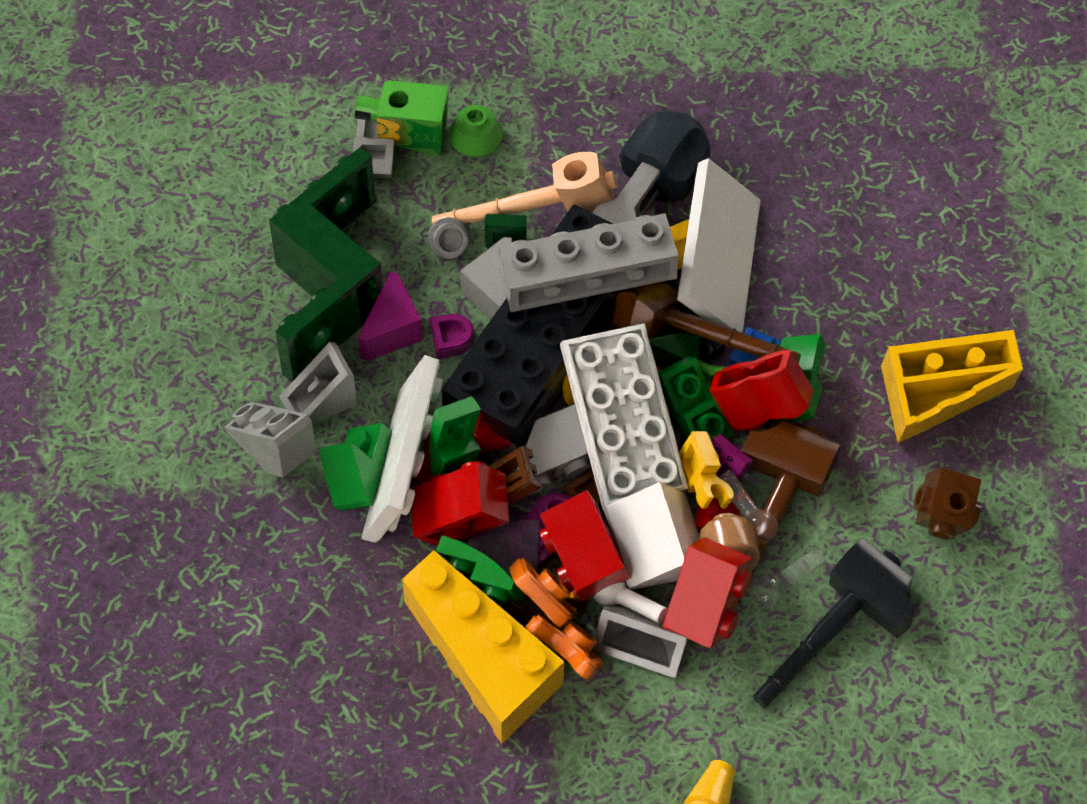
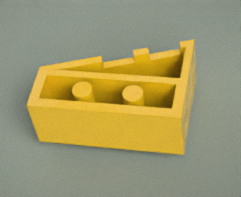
[881,330,1023,443]

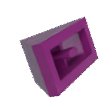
[358,271,422,361]

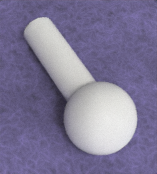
[594,582,668,624]

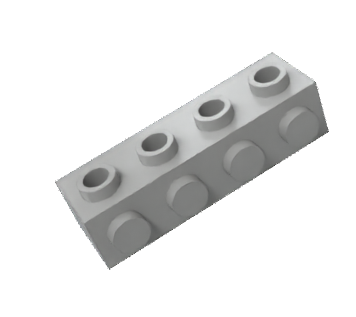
[499,214,679,312]

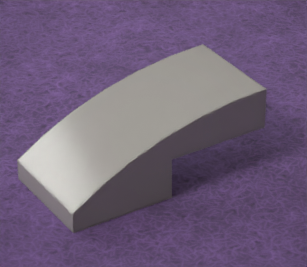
[353,119,396,178]

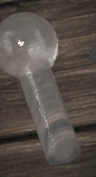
[718,470,778,544]
[749,547,827,608]

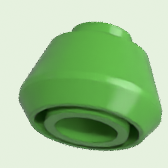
[449,105,503,157]

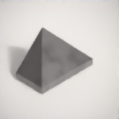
[592,606,688,678]

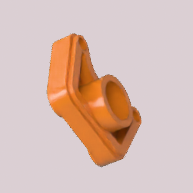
[509,557,578,628]
[525,614,604,680]

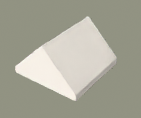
[603,482,699,590]

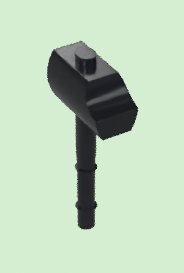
[753,538,914,708]

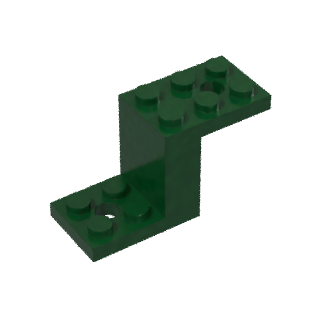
[269,147,383,382]

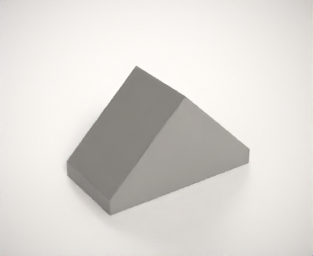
[460,237,512,319]
[279,342,357,424]

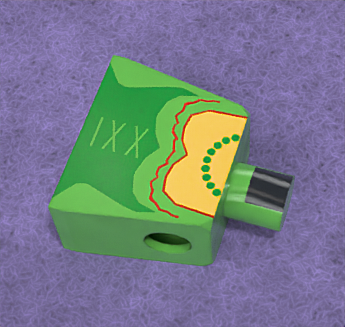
[355,80,449,156]

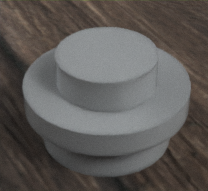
[428,217,469,259]

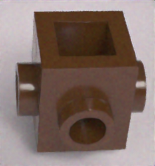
[914,467,982,539]

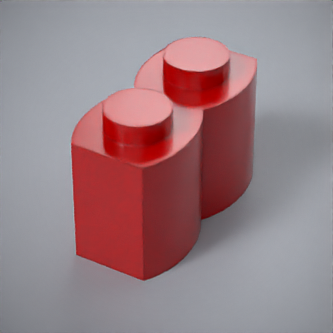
[709,350,814,431]

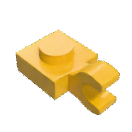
[679,431,734,509]

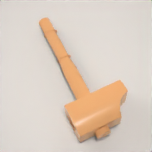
[432,152,618,225]

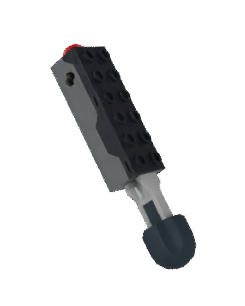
[441,110,711,455]

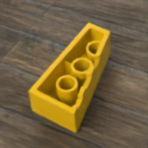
[402,550,564,744]

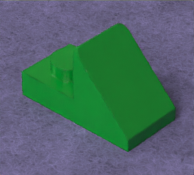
[319,423,392,511]

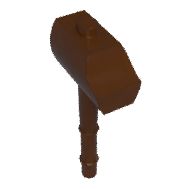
[612,282,801,363]
[738,421,841,603]

